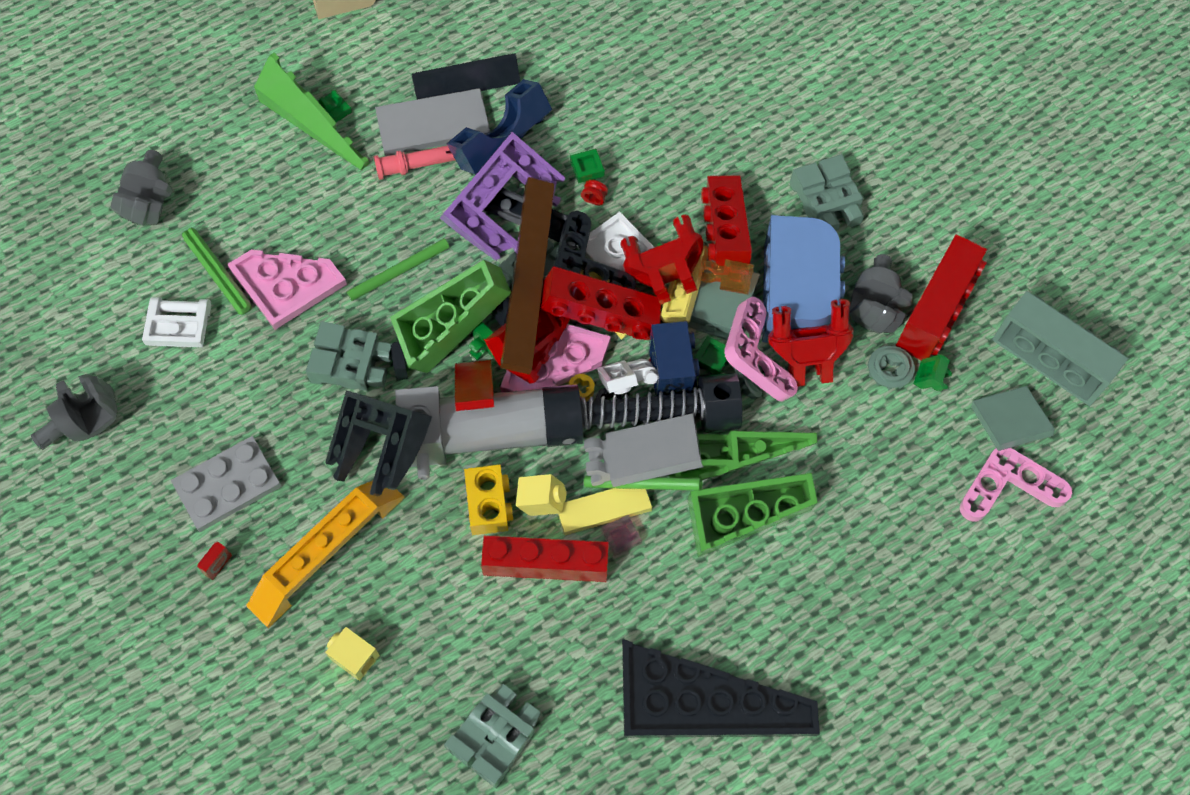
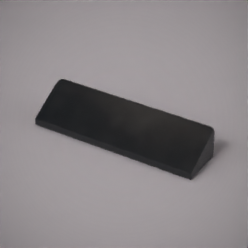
[411,53,520,100]
[484,187,580,249]

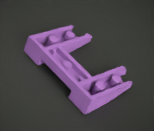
[440,132,565,261]

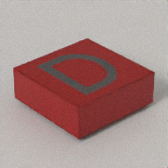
[197,541,232,580]

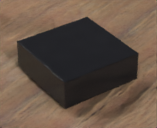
[391,342,408,380]

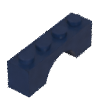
[446,79,552,175]

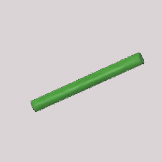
[346,238,450,301]
[584,476,703,491]

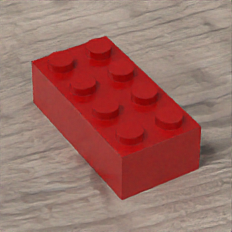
[896,234,987,360]

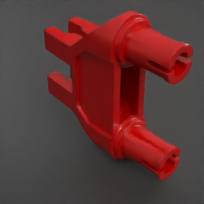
[620,214,703,305]
[768,299,854,387]

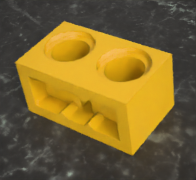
[464,465,513,536]

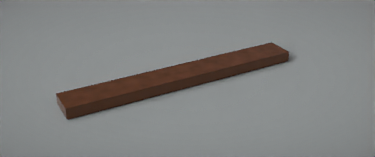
[500,177,555,374]

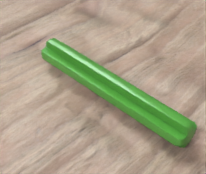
[182,227,252,315]

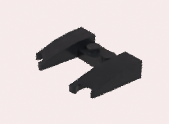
[325,390,432,496]

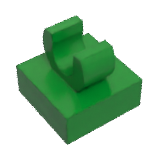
[318,90,352,122]
[570,149,605,184]
[468,322,494,361]
[694,336,727,374]
[913,354,952,391]

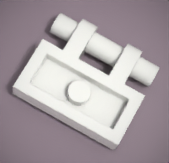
[597,359,658,394]

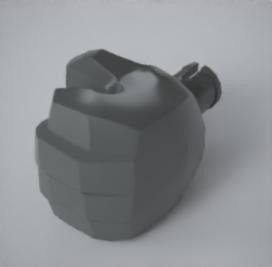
[110,150,173,226]
[849,254,912,334]
[31,374,118,450]

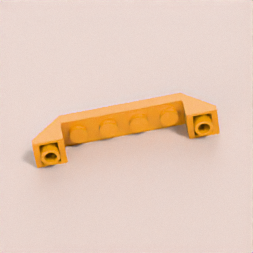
[246,480,405,629]

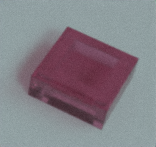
[601,515,642,557]

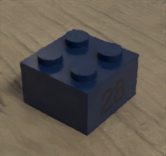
[648,321,699,396]

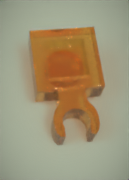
[701,259,754,295]

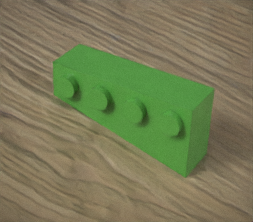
[390,260,511,373]
[687,473,818,558]

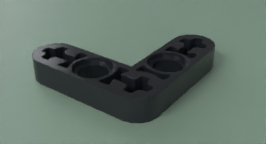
[554,211,636,290]

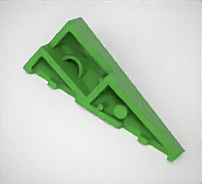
[254,52,369,170]
[669,431,817,481]

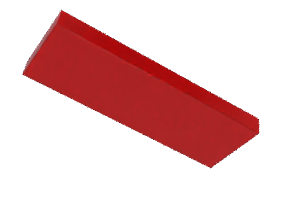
[455,360,494,411]

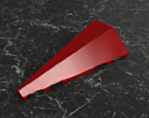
[484,297,570,384]

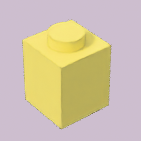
[516,474,566,516]
[325,627,380,681]

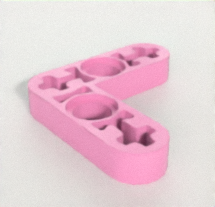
[725,297,798,402]
[960,448,1072,522]

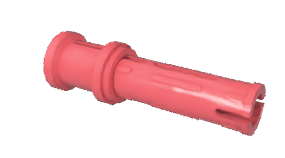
[374,146,456,180]

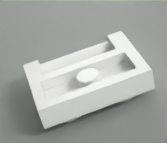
[142,297,211,348]

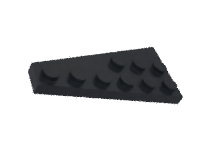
[622,639,820,738]

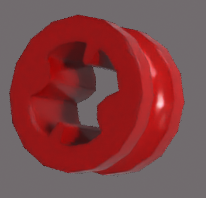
[581,180,608,206]

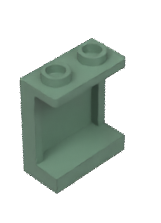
[687,259,760,340]

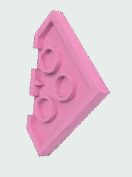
[227,249,347,330]
[500,324,611,392]

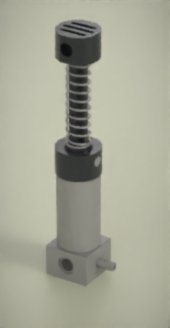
[395,373,742,480]

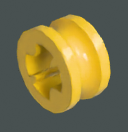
[569,374,595,402]

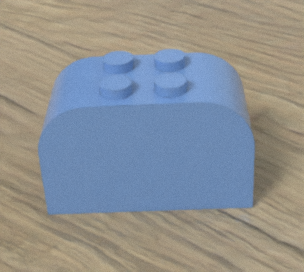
[762,215,845,343]

